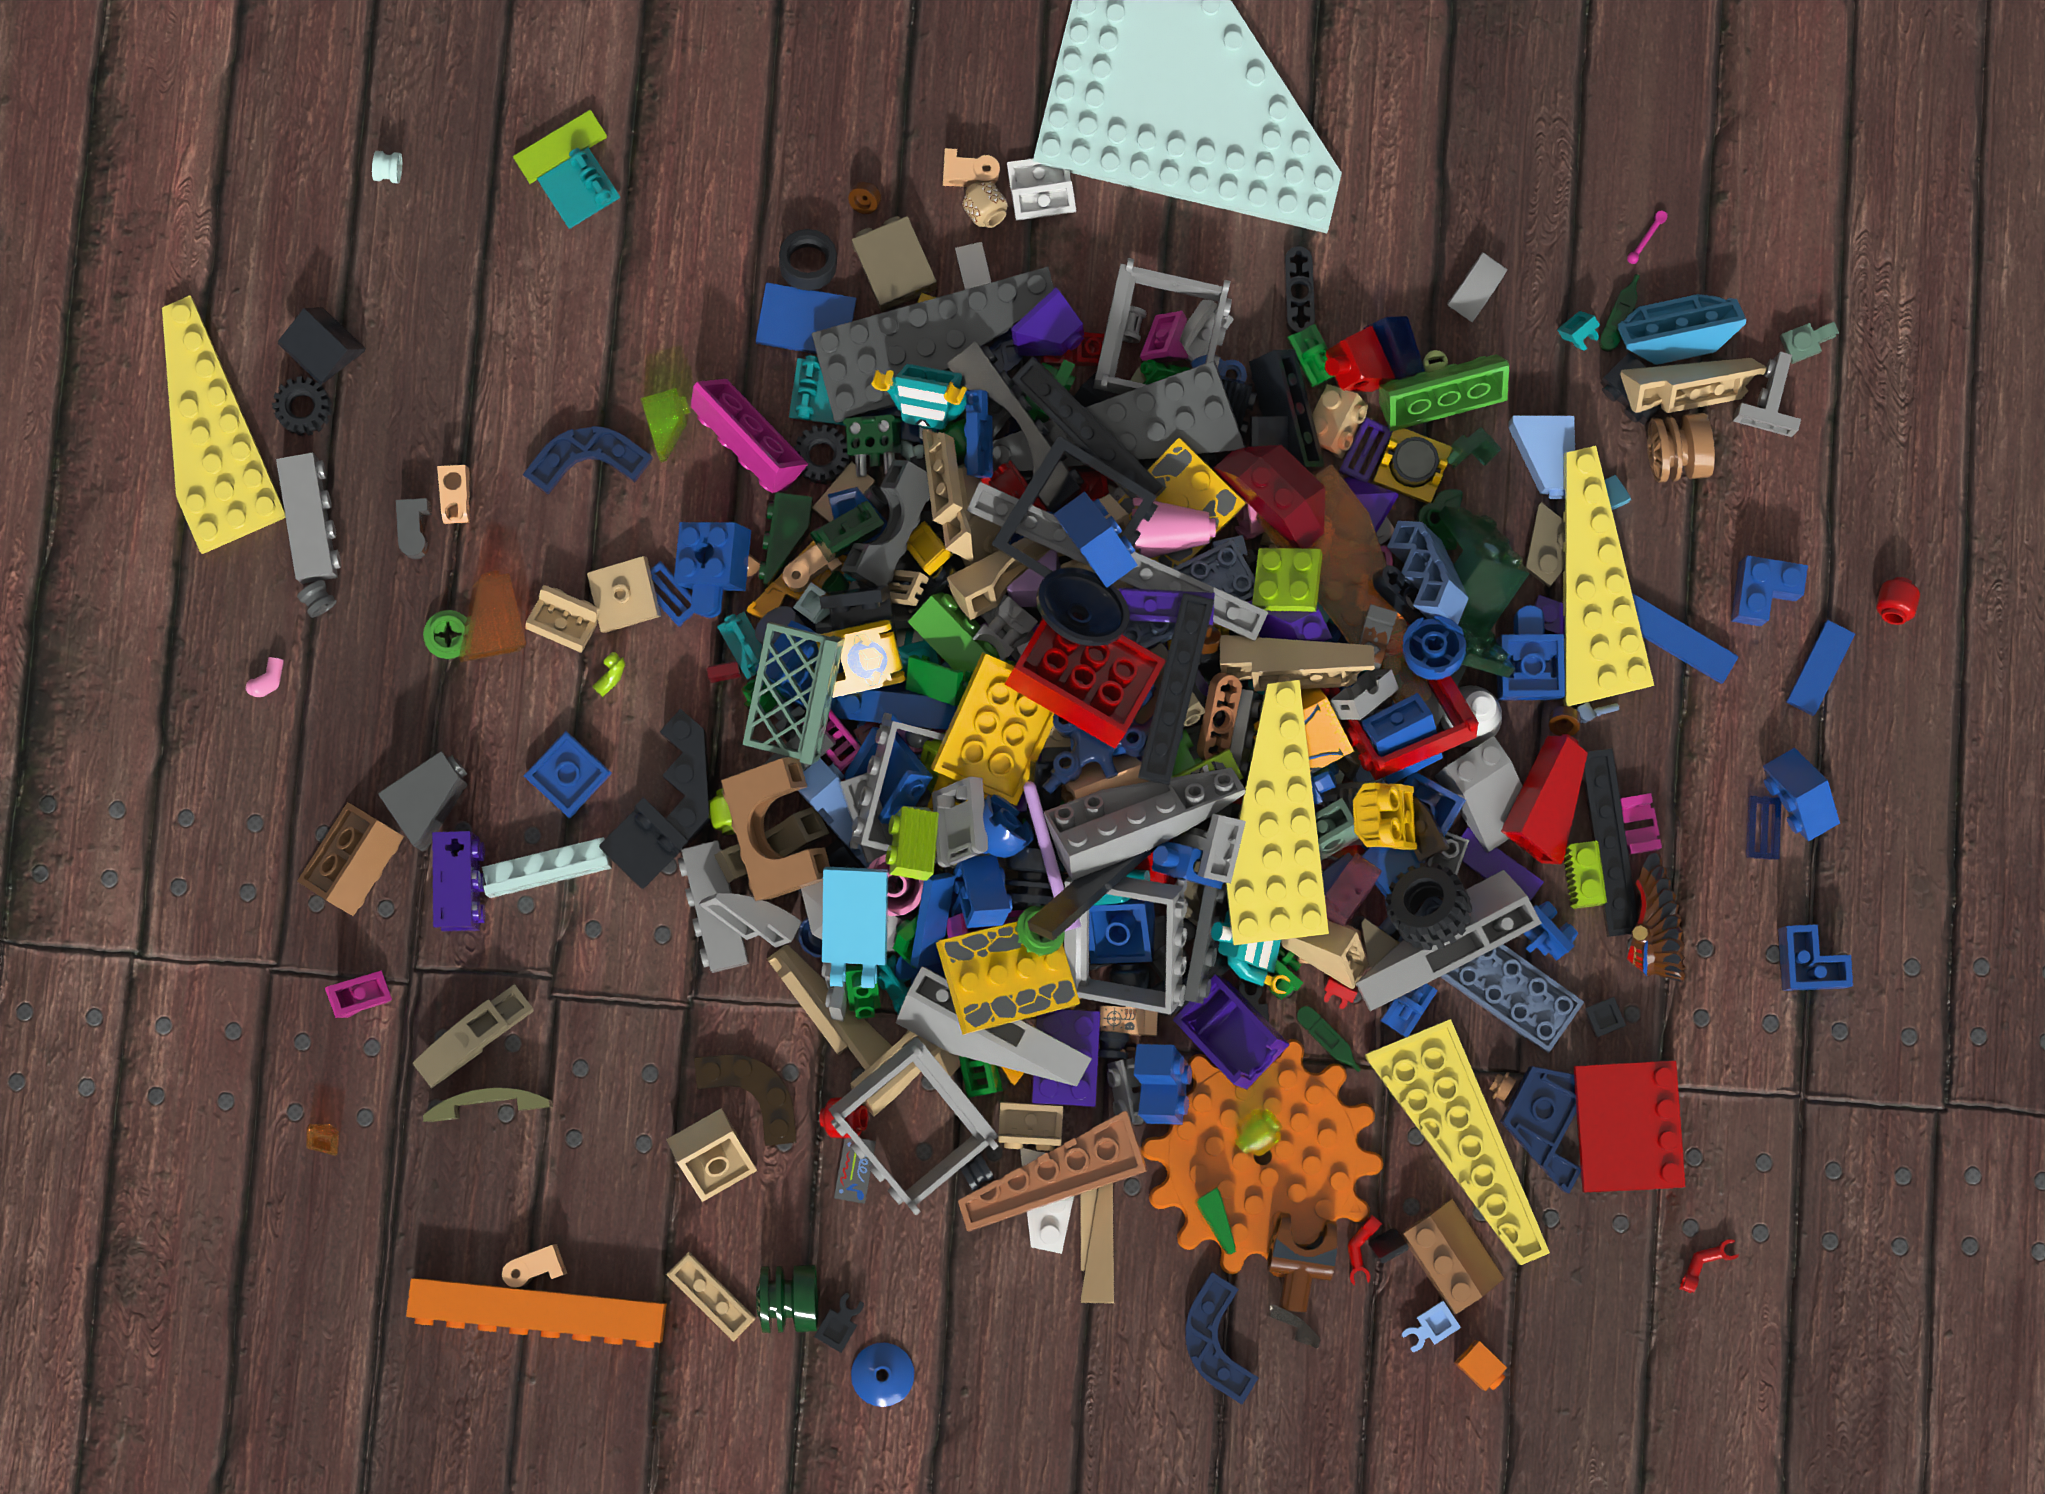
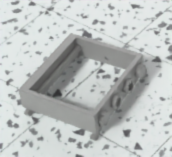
[1093,258,1232,394]
[850,713,966,873]
[1064,876,1188,1014]
[828,1036,998,1215]

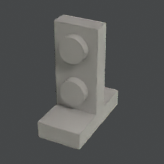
[1733,352,1801,437]
[1173,813,1246,884]

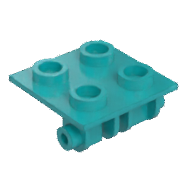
[537,147,621,229]
[789,356,846,426]

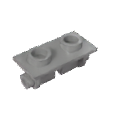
[1107,1058,1144,1122]

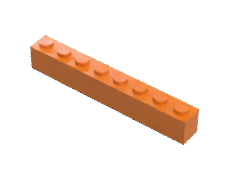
[406,1278,667,1348]

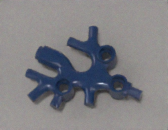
[1042,685,1183,795]

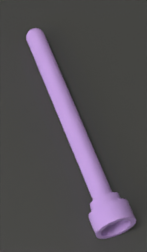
[1023,781,1081,931]

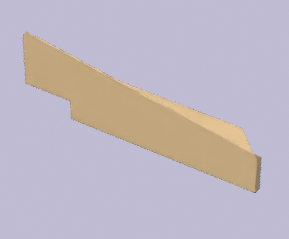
[1620,358,1767,413]
[922,429,973,561]
[1220,635,1375,691]
[767,945,892,1070]
[1080,1183,1114,1303]

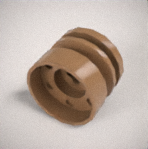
[1647,413,1715,483]

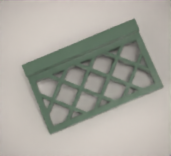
[742,622,845,765]

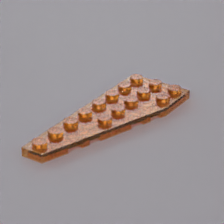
[1256,464,1432,704]

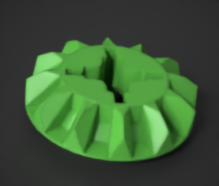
[423,610,474,660]
[1015,906,1065,956]

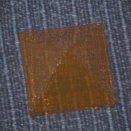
[306,1124,339,1156]

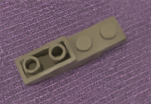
[412,984,533,1089]

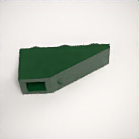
[759,492,814,588]

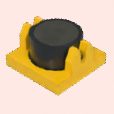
[1373,428,1452,504]

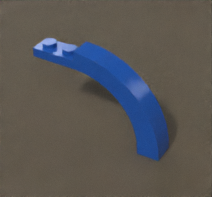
[830,690,958,730]

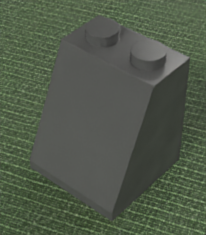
[378,751,468,852]

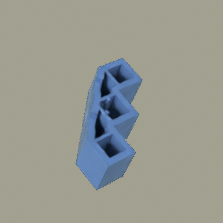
[1387,521,1469,624]
[798,758,872,869]

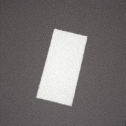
[955,242,991,290]

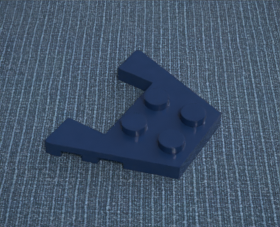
[1500,1066,1581,1194]

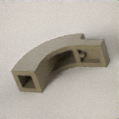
[714,807,829,883]

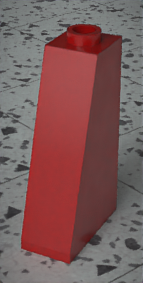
[1501,734,1588,865]

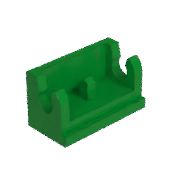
[906,655,973,706]

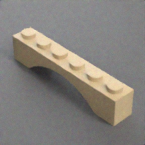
[947,494,1130,620]

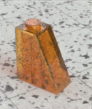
[459,571,526,662]

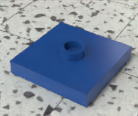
[523,731,612,819]

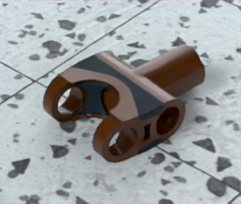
[1267,1213,1337,1312]

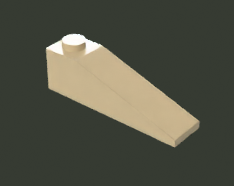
[850,1031,942,1117]

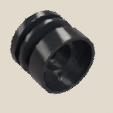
[1004,848,1068,908]

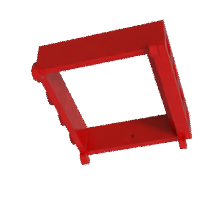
[1320,621,1479,781]

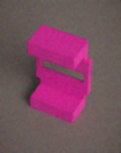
[1620,793,1662,855]

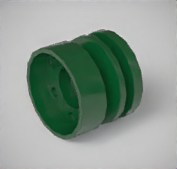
[756,1265,818,1333]

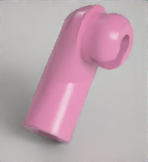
[246,657,284,697]

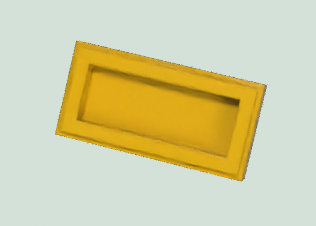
[907,521,953,576]

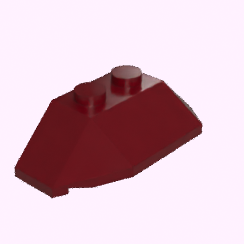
[1213,445,1325,549]

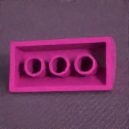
[691,379,808,493]

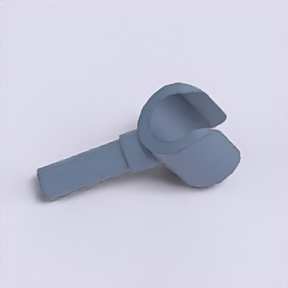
[1576,702,1619,724]

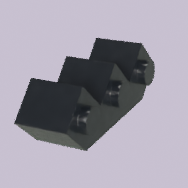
[660,709,711,843]

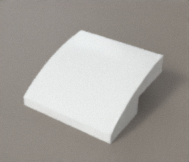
[1007,159,1076,221]

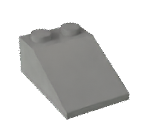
[1435,736,1523,853]

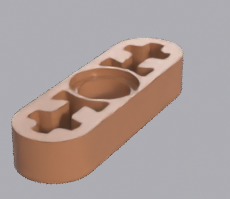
[1197,672,1242,760]

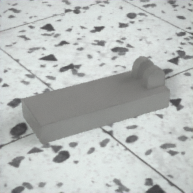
[839,773,893,863]

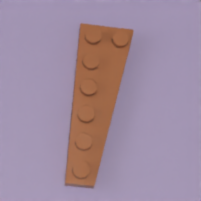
[958,1111,1147,1231]

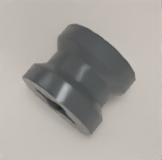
[297,580,337,618]

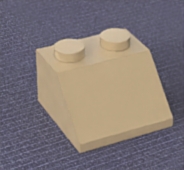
[666,1108,757,1202]

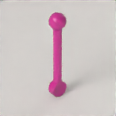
[1627,211,1667,264]

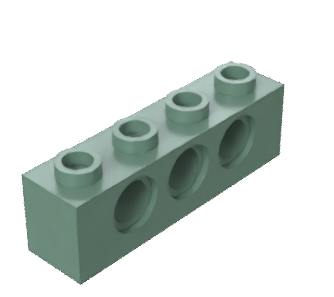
[1315,798,1359,861]

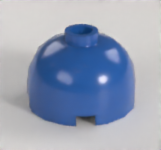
[1403,616,1466,680]
[983,794,1034,858]

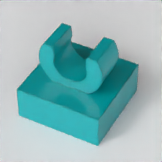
[1557,311,1600,351]

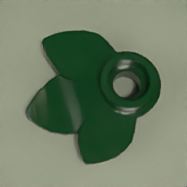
[1417,489,1476,550]

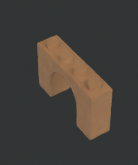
[721,757,830,901]

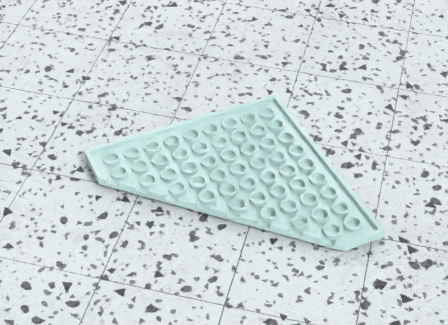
[1033,0,1342,233]

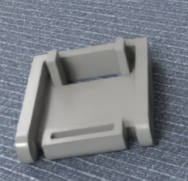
[932,777,988,867]

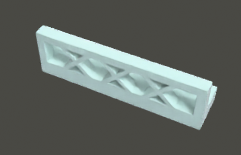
[482,837,612,898]

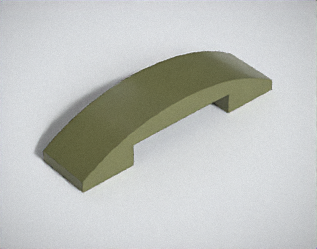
[423,1088,553,1122]

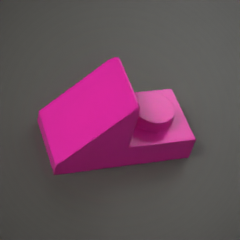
[1140,311,1188,363]
[325,971,392,1018]

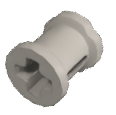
[1123,306,1147,343]

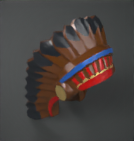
[1627,852,1686,982]

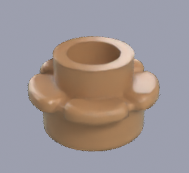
[1489,1072,1516,1101]

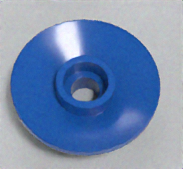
[851,1342,914,1407]

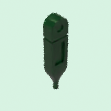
[1598,274,1640,352]
[1296,1006,1362,1072]

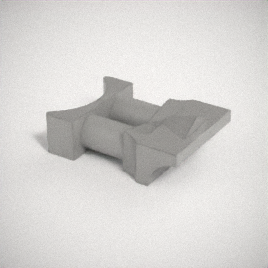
[973,596,1038,662]

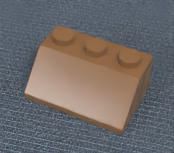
[297,802,404,916]
[1400,1199,1504,1314]

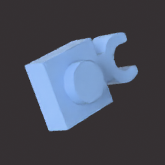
[1401,1300,1461,1352]

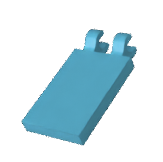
[822,867,888,988]

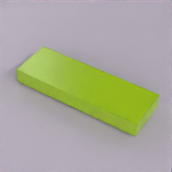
[513,110,607,184]

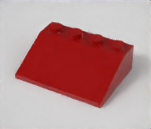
[1005,619,1166,749]
[1573,1060,1686,1193]

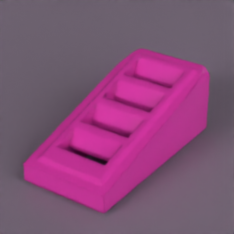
[802,709,861,774]

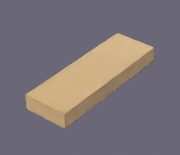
[666,1252,756,1342]

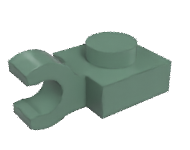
[1780,322,1839,364]

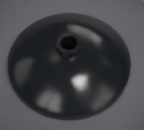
[1036,567,1130,646]

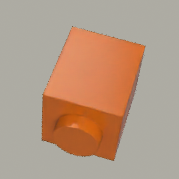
[1454,1340,1507,1391]

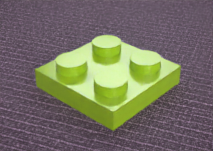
[1252,548,1323,612]

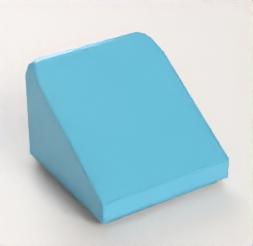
[1605,475,1631,510]

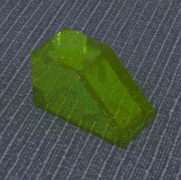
[641,388,690,462]

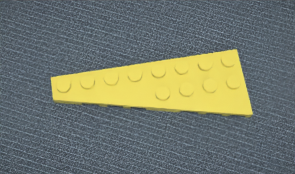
[1563,446,1654,706]
[1365,1019,1550,1265]

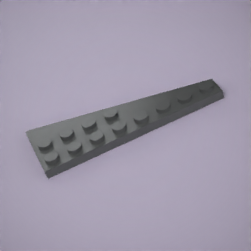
[993,360,1246,472]

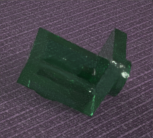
[1447,427,1501,468]

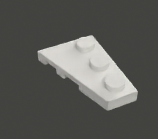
[1020,1148,1074,1254]

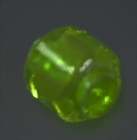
[1235,1109,1283,1156]

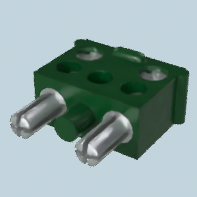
[843,415,903,477]

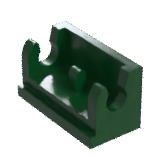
[810,500,885,563]

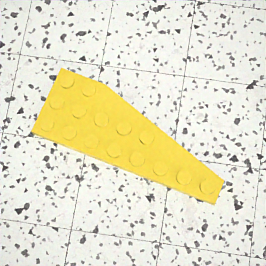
[162,296,286,554]
[1226,680,1329,945]

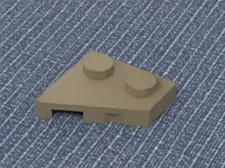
[1525,502,1565,588]

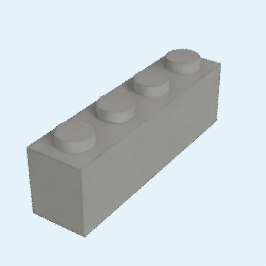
[276,452,341,584]
[678,840,749,973]

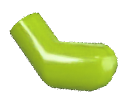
[592,652,626,697]

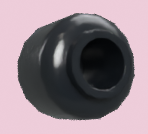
[1109,962,1151,989]

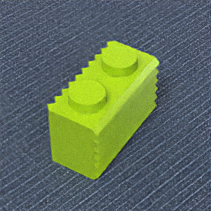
[886,806,939,881]
[1564,841,1607,909]

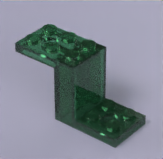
[1439,505,1530,678]

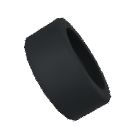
[779,229,837,291]

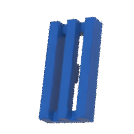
[650,561,694,627]

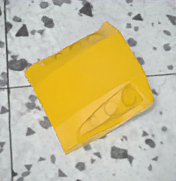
[1353,782,1417,850]

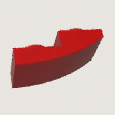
[1041,332,1105,366]

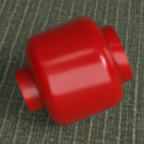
[1876,577,1920,625]
[819,1097,868,1138]

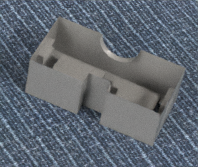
[1330,669,1399,720]

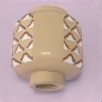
[962,182,1008,228]

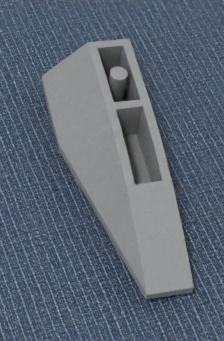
[1044,768,1246,880]
[1355,870,1542,1011]
[896,966,1092,1086]

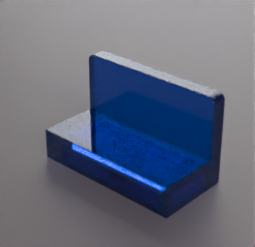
[1363,316,1425,380]

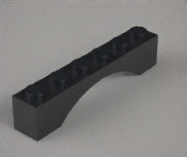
[946,341,1085,513]

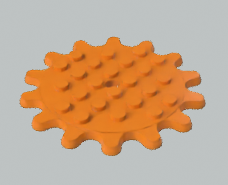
[1141,1039,1383,1277]

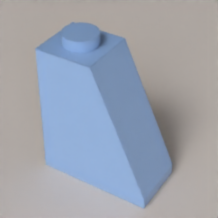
[1508,416,1575,499]

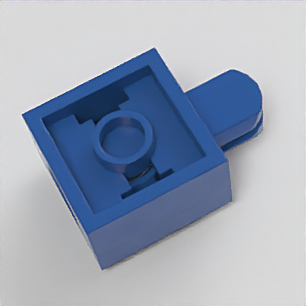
[674,522,751,618]
[1496,605,1565,700]

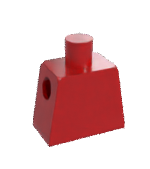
[1325,326,1395,392]

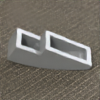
[699,893,802,948]

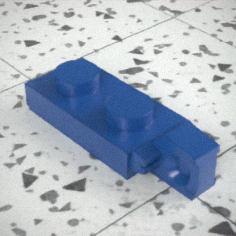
[964,390,993,478]

